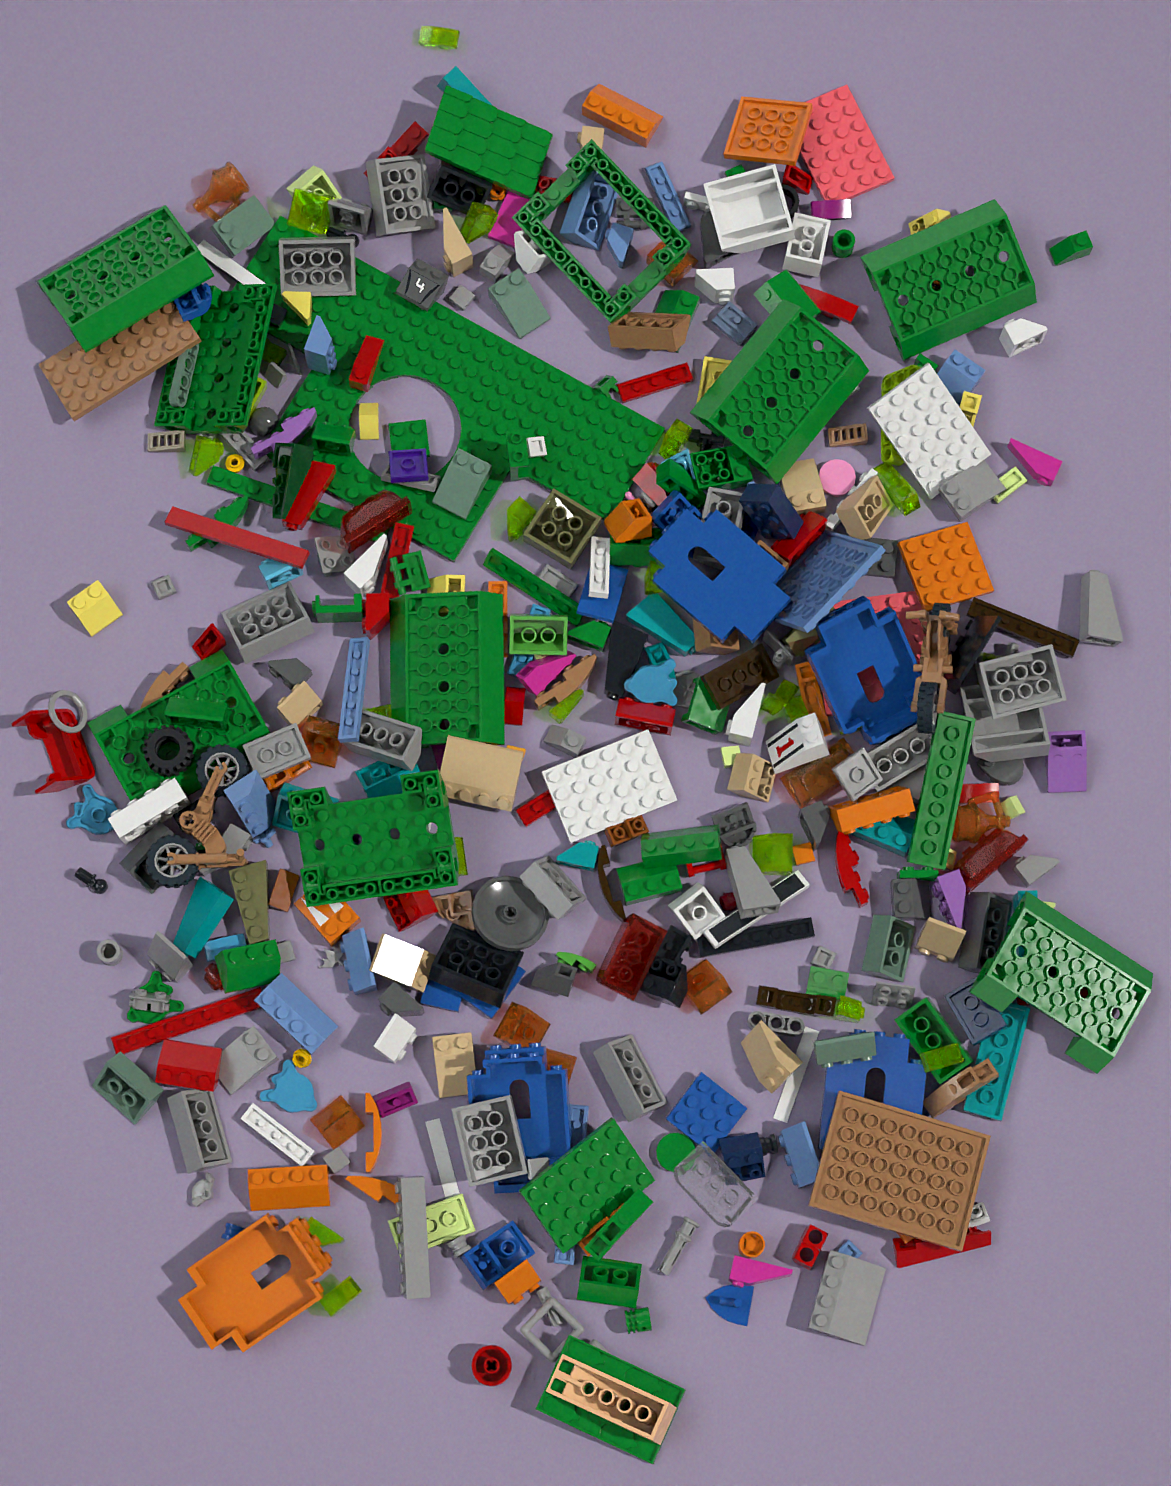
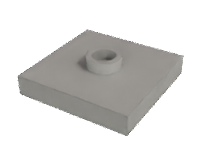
[832,747,883,802]

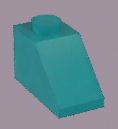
[645,642,676,679]
[556,840,599,872]

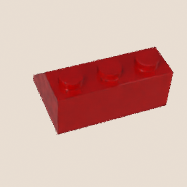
[771,511,828,569]
[615,697,676,736]
[155,1039,223,1092]

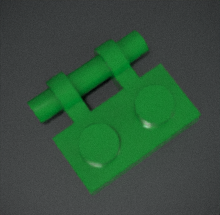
[389,550,431,596]

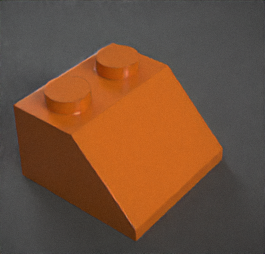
[494,1259,541,1305]

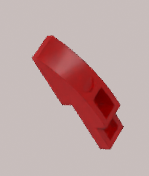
[363,121,429,177]
[835,831,869,908]

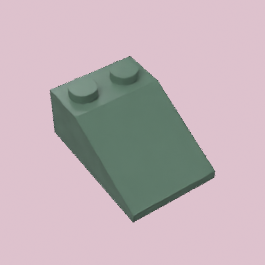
[210,195,275,258]
[488,268,551,339]
[432,448,492,520]

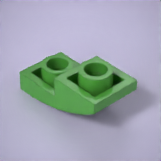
[556,952,596,974]

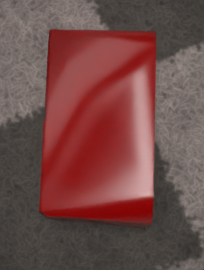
[792,1224,829,1270]

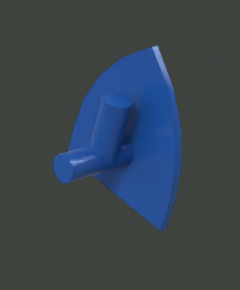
[706,1285,754,1326]

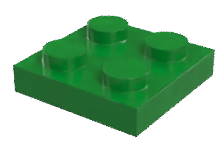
[388,419,430,457]

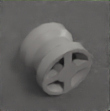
[447,1235,472,1258]

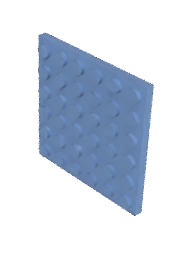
[774,530,886,633]

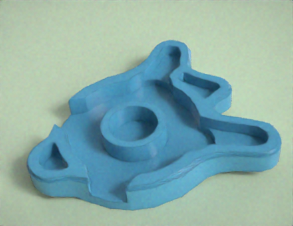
[624,658,677,706]
[66,784,118,835]
[260,1059,317,1113]

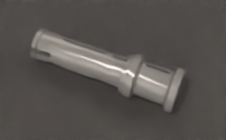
[657,1216,700,1276]

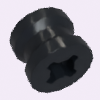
[759,1134,778,1156]

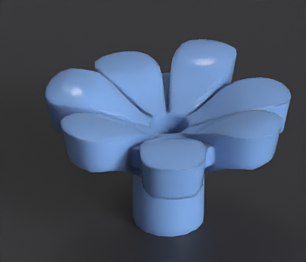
[252,828,276,848]

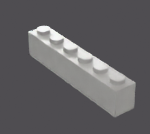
[395,1176,430,1299]

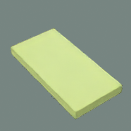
[388,1194,475,1258]

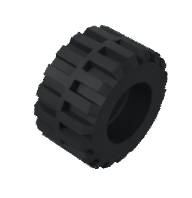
[143,725,194,777]

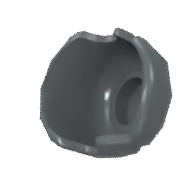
[249,407,279,437]

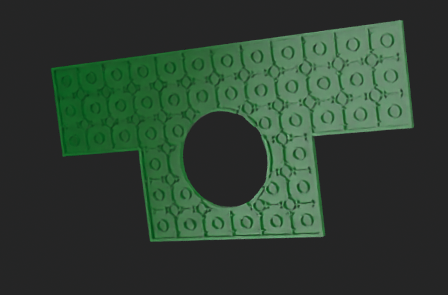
[232,216,665,563]

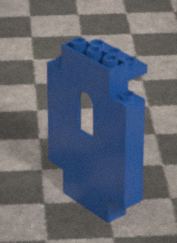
[648,509,791,644]
[804,596,922,745]
[817,1029,927,1149]
[467,1042,573,1194]

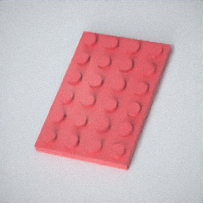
[800,84,895,200]

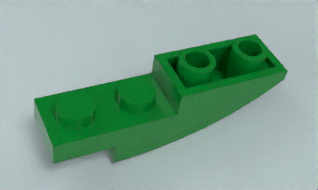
[185,495,250,552]
[584,1188,654,1262]

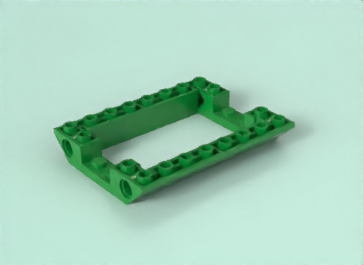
[512,139,692,323]

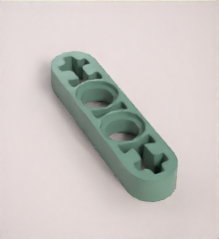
[169,344,199,407]

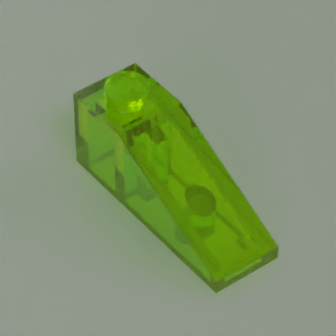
[873,462,921,516]

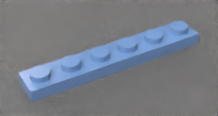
[338,637,370,743]

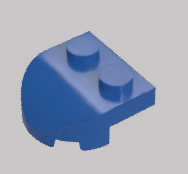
[174,283,212,322]

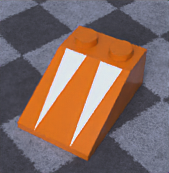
[293,895,361,947]

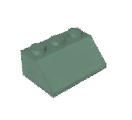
[861,915,915,982]
[813,1031,877,1068]
[92,1051,164,1124]

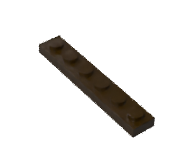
[966,597,1079,658]

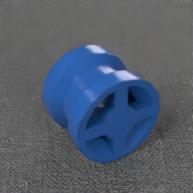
[221,1223,245,1240]

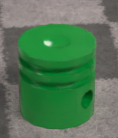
[831,229,855,258]
[624,1307,652,1334]

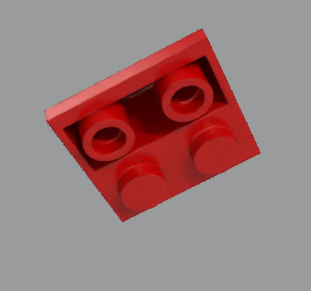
[362,593,390,640]
[383,890,439,932]

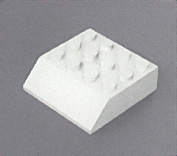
[703,164,795,254]

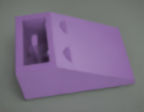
[1045,730,1087,793]
[931,869,966,929]

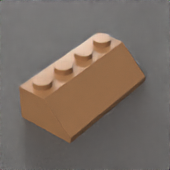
[608,312,691,352]

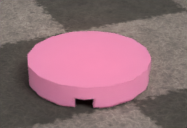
[819,459,856,497]

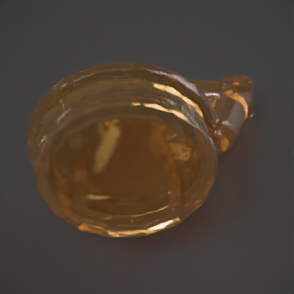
[193,161,250,222]
[952,791,1011,844]

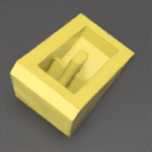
[282,291,312,326]
[359,403,379,440]

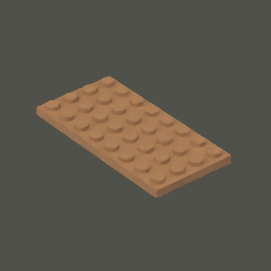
[38,301,202,422]

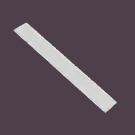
[197,240,266,285]
[773,1026,819,1123]
[425,1118,460,1199]

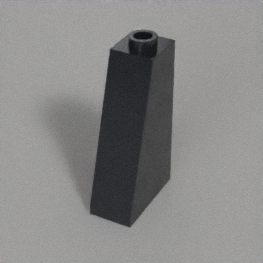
[604,621,648,701]

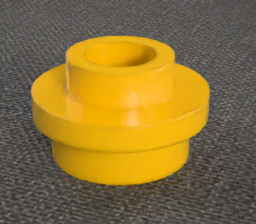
[225,454,244,473]
[292,1048,312,1068]

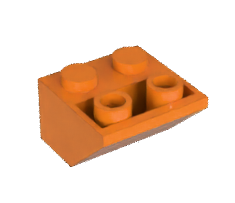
[604,498,652,543]

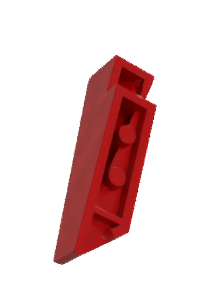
[893,1226,991,1268]

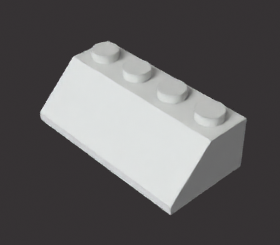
[108,778,191,845]

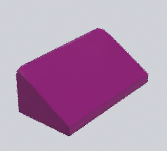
[373,1081,418,1118]

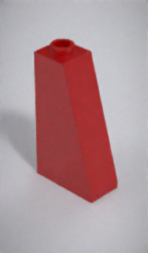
[282,461,336,531]

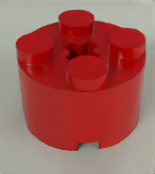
[472,1345,512,1387]

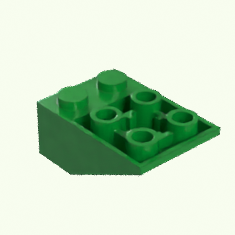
[690,445,753,490]

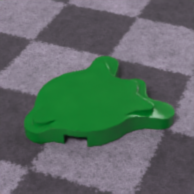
[127,971,184,1024]

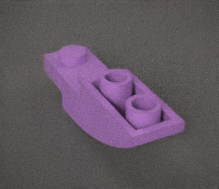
[251,408,317,460]

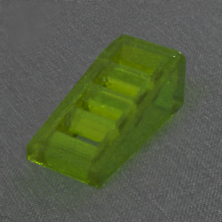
[549,688,584,724]

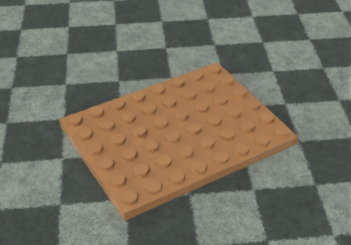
[808,1090,991,1252]

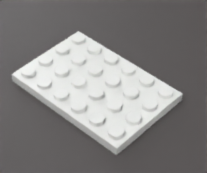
[867,363,991,499]
[541,729,677,844]

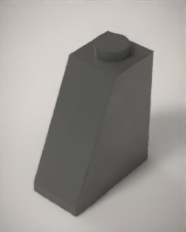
[700,211,737,269]

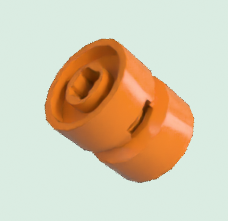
[738,1231,765,1259]

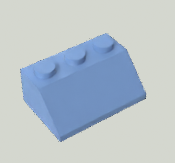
[304,315,337,375]
[223,770,276,838]
[340,928,378,995]
[778,1121,819,1189]

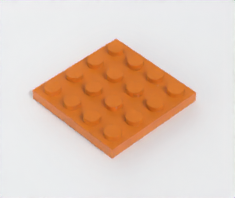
[723,96,813,166]
[897,522,994,612]

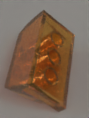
[780,737,854,809]

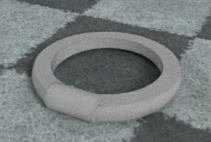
[48,690,87,733]

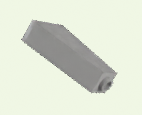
[1079,570,1123,647]
[724,846,781,919]

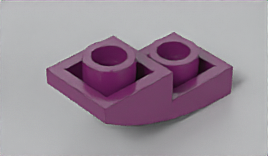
[811,199,851,220]

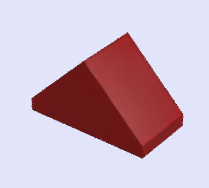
[782,165,813,195]
[192,623,227,660]
[504,687,526,726]

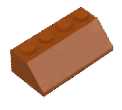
[582,84,663,148]
[828,785,915,834]
[248,1165,330,1211]

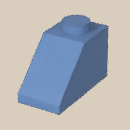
[605,223,634,269]

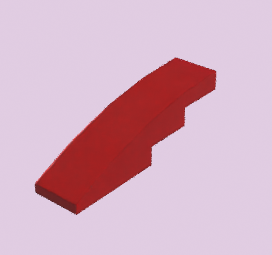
[799,284,859,324]

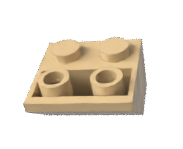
[277,681,323,729]
[727,753,776,802]

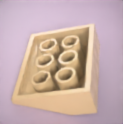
[440,735,524,812]

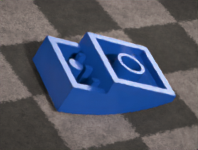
[651,490,702,559]
[576,565,628,623]
[461,1220,535,1290]

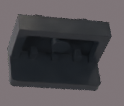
[651,925,693,963]

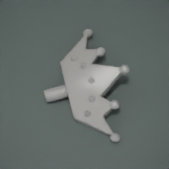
[286,343,302,375]
[318,941,344,969]

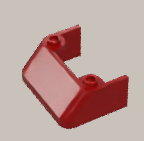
[11,709,95,794]

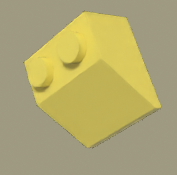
[67,580,123,637]

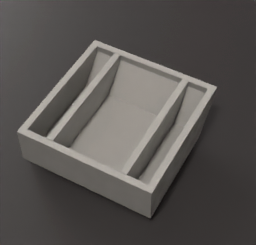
[960,685,1050,762]

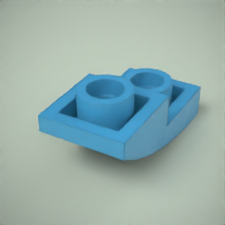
[204,933,246,962]

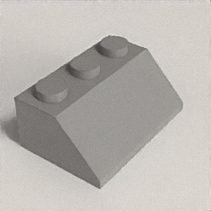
[519,856,587,920]

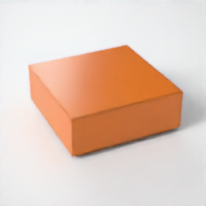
[791,842,815,866]

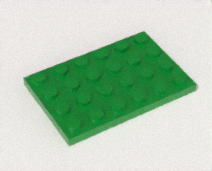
[518,1117,655,1254]

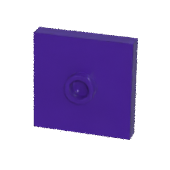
[388,448,429,483]

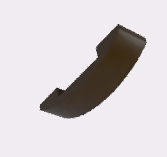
[598,845,626,923]
[756,985,837,1017]

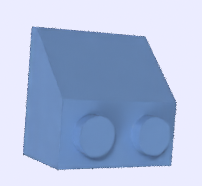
[937,350,986,406]

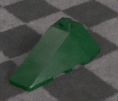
[272,443,314,519]

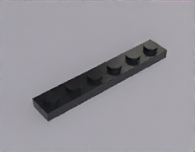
[697,917,815,958]

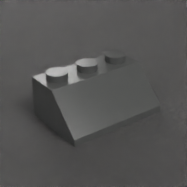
[119,821,185,894]

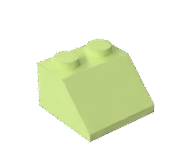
[286,165,342,221]

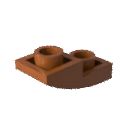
[604,815,649,848]

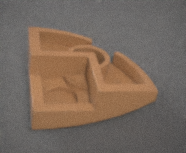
[432,890,476,930]

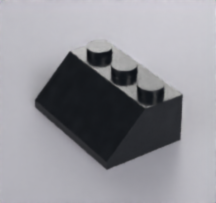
[427,160,493,219]

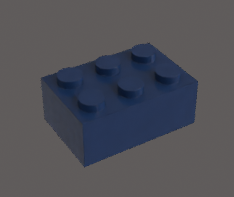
[739,484,804,539]

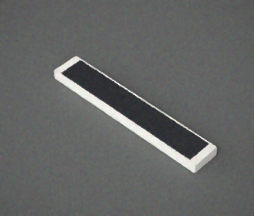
[704,870,810,949]

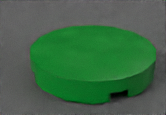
[656,1133,695,1173]

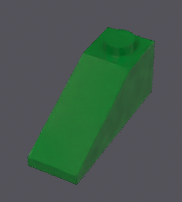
[656,458,707,510]

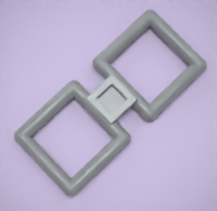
[520,1297,610,1363]

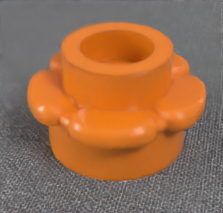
[489,184,506,201]

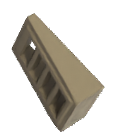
[147,430,186,452]

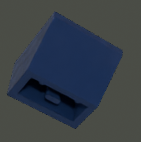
[719,1132,766,1184]

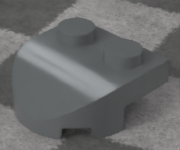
[976,759,1024,786]
[711,802,757,847]

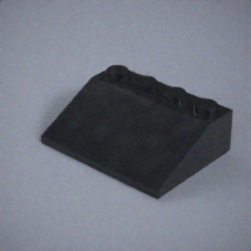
[943,616,1001,695]
[428,923,524,1008]

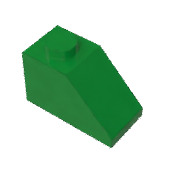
[1049,230,1093,266]
[567,620,611,652]

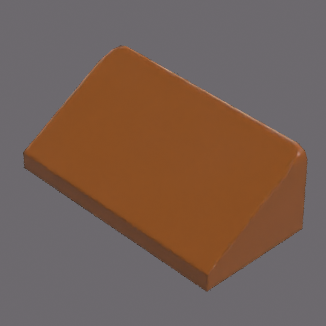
[268,868,299,912]

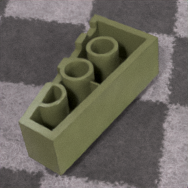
[229,860,270,944]

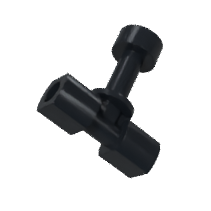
[686,428,725,452]

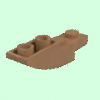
[534,654,597,711]
[140,661,191,709]
[923,1059,999,1119]

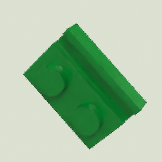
[897,867,939,881]
[806,965,849,1001]

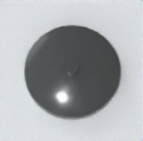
[471,876,549,951]

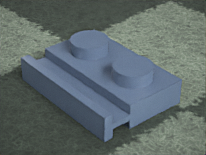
[711,301,757,346]

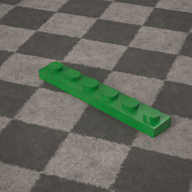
[483,548,583,626]

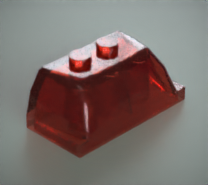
[340,490,412,554]
[953,828,1029,896]
[596,913,667,1001]

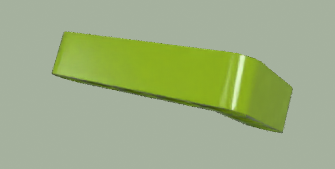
[881,365,921,466]

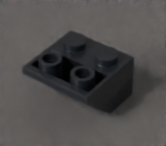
[638,955,688,1008]

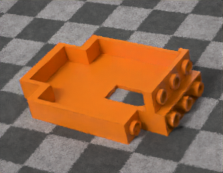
[178,1213,333,1353]

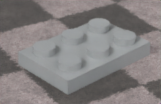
[243,723,311,780]

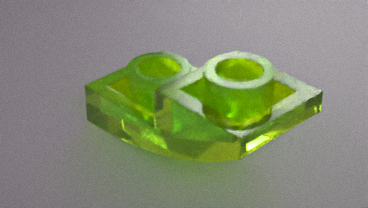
[418,26,460,49]
[262,338,287,366]
[760,679,800,716]
[919,1043,964,1073]

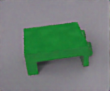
[506,429,530,481]
[312,593,364,623]
[681,675,730,735]

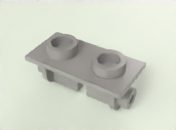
[129,989,171,1013]

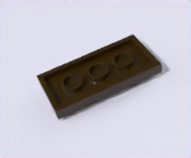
[700,643,780,711]

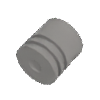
[97,939,123,966]

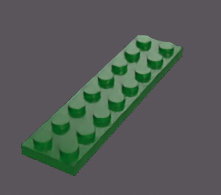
[907,711,976,870]

